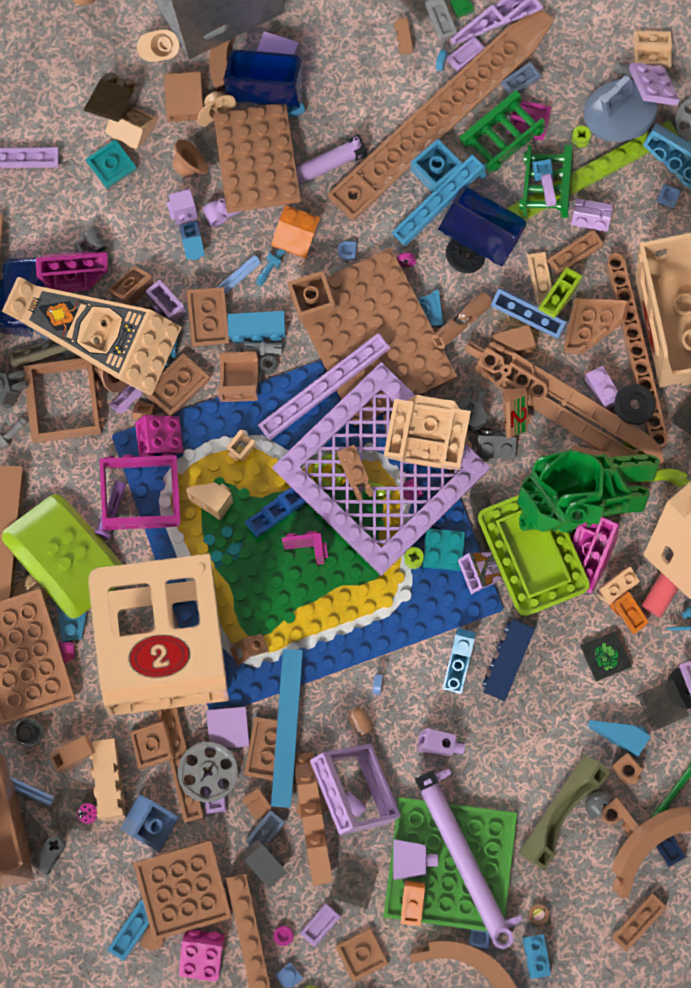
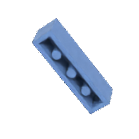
[490,288,569,339]

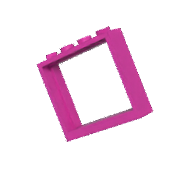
[99,453,180,531]

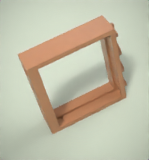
[23,358,104,443]

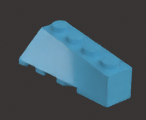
[643,122,691,190]

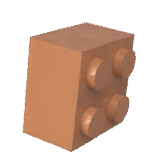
[287,271,336,323]

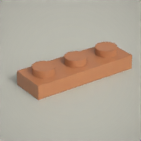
[547,230,604,276]
[611,893,667,952]

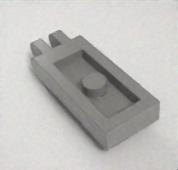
[425,0,457,41]

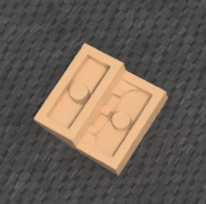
[634,31,672,69]

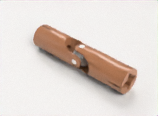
[432,292,492,349]

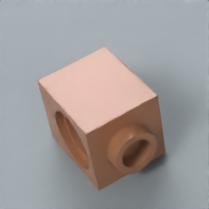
[611,753,643,786]

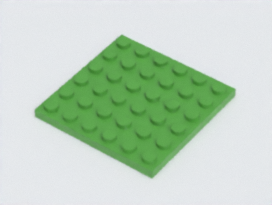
[383,797,517,934]

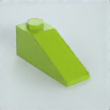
[538,267,582,319]

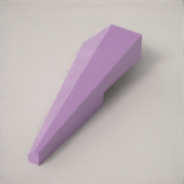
[450,0,543,45]

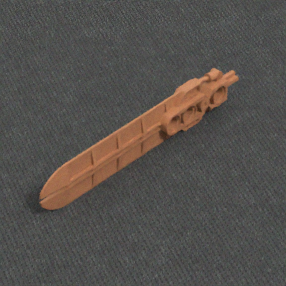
[464,341,664,469]

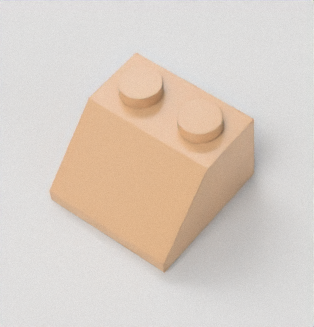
[105,107,158,149]
[186,483,234,521]

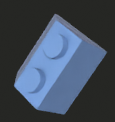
[119,795,179,852]

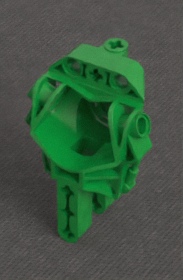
[517,449,660,533]

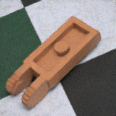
[336,445,373,501]

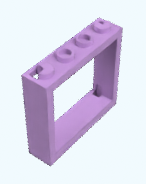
[310,744,401,835]

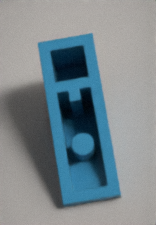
[587,720,651,758]

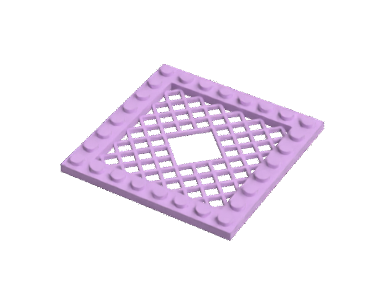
[272,362,490,576]

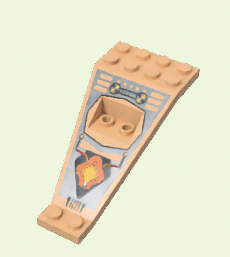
[2,277,182,395]

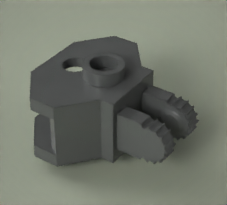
[0,370,28,409]
[456,386,488,432]

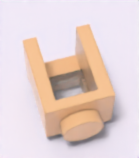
[226,430,258,462]

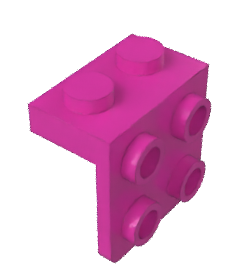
[282,531,328,565]
[179,929,225,982]

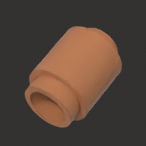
[347,706,374,737]

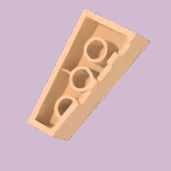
[90,738,127,822]

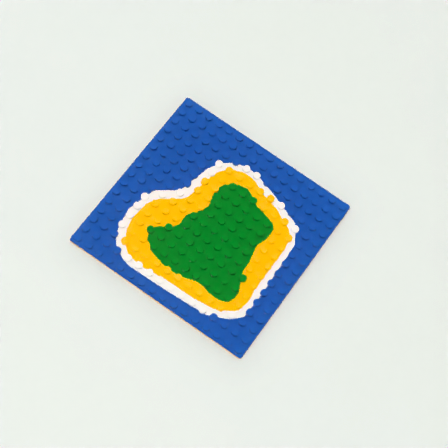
[112,360,503,710]

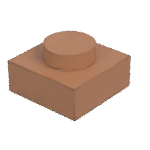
[132,402,155,420]

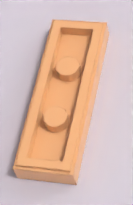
[527,252,552,306]

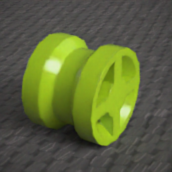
[572,125,591,148]
[404,547,424,569]

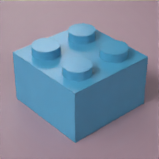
[410,139,462,193]

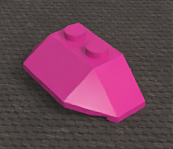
[36,252,108,292]
[572,516,619,594]

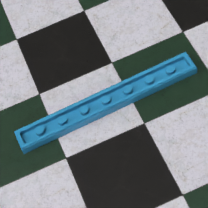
[271,649,303,808]

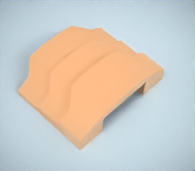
[384,395,471,470]

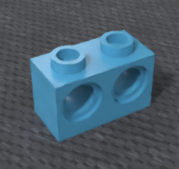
[522,935,551,979]

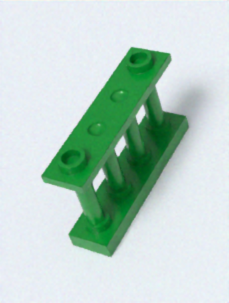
[459,90,546,174]
[519,145,573,218]

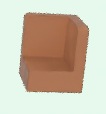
[242,788,272,820]

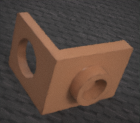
[230,634,269,666]

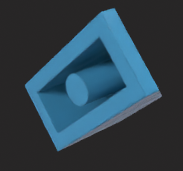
[179,221,205,260]

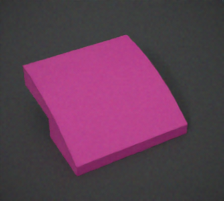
[507,100,552,141]

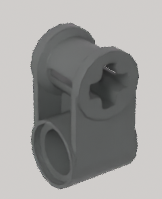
[30,837,65,875]

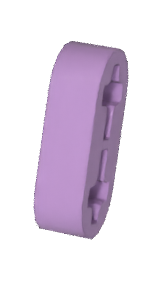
[541,174,556,207]

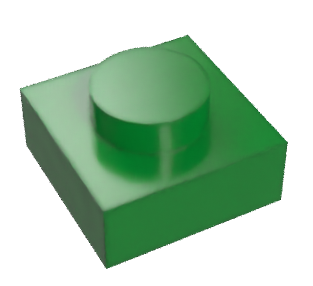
[450,0,474,19]

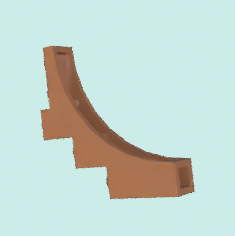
[294,752,333,886]

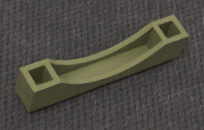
[518,755,610,871]

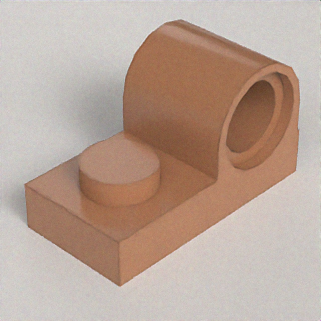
[601,798,639,835]

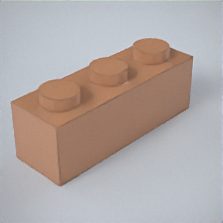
[394,18,413,55]

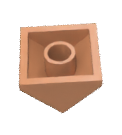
[107,265,154,306]

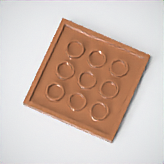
[133,840,231,941]

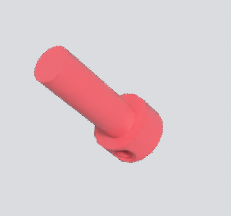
[641,553,679,618]

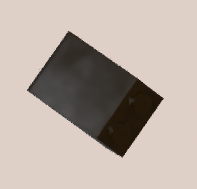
[84,73,141,122]

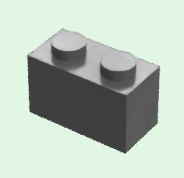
[240,839,287,889]

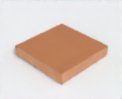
[130,720,176,770]
[335,927,389,983]

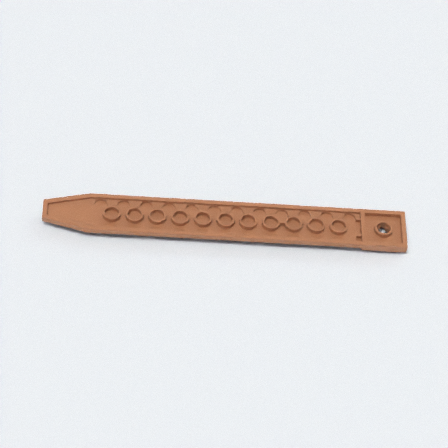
[327,10,554,222]

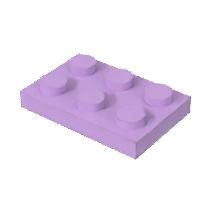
[629,63,680,106]

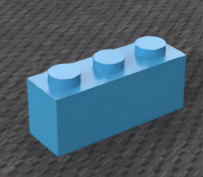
[228,311,286,343]

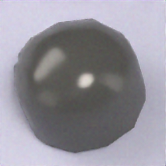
[13,718,44,748]
[585,790,613,820]

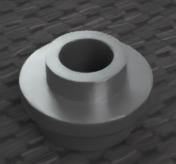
[259,355,278,374]

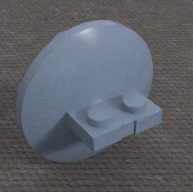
[584,75,658,142]

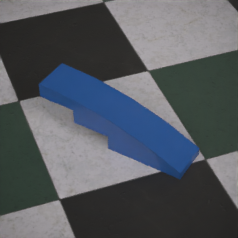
[245,488,307,538]

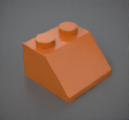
[271,205,320,258]

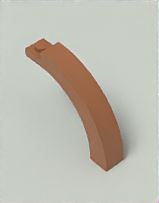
[209,24,237,92]
[611,806,691,899]
[410,941,516,988]

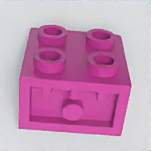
[135,415,183,457]

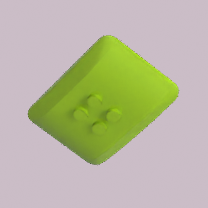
[2,494,123,619]
[478,495,589,616]

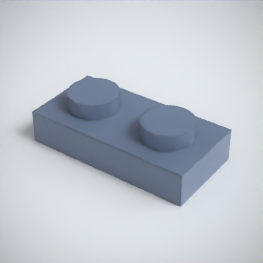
[501,62,541,95]
[245,810,286,845]

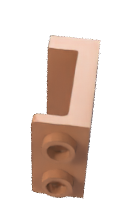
[164,71,203,122]
[218,350,259,402]

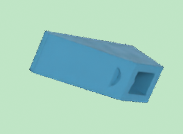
[443,628,477,694]

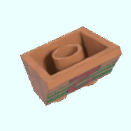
[503,388,531,438]

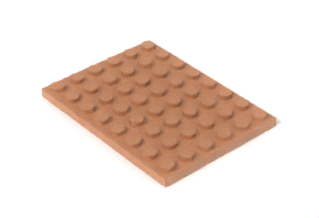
[289,247,457,427]

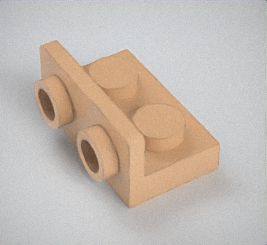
[596,566,640,605]

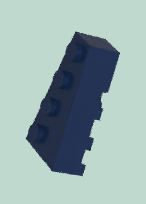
[481,618,536,702]

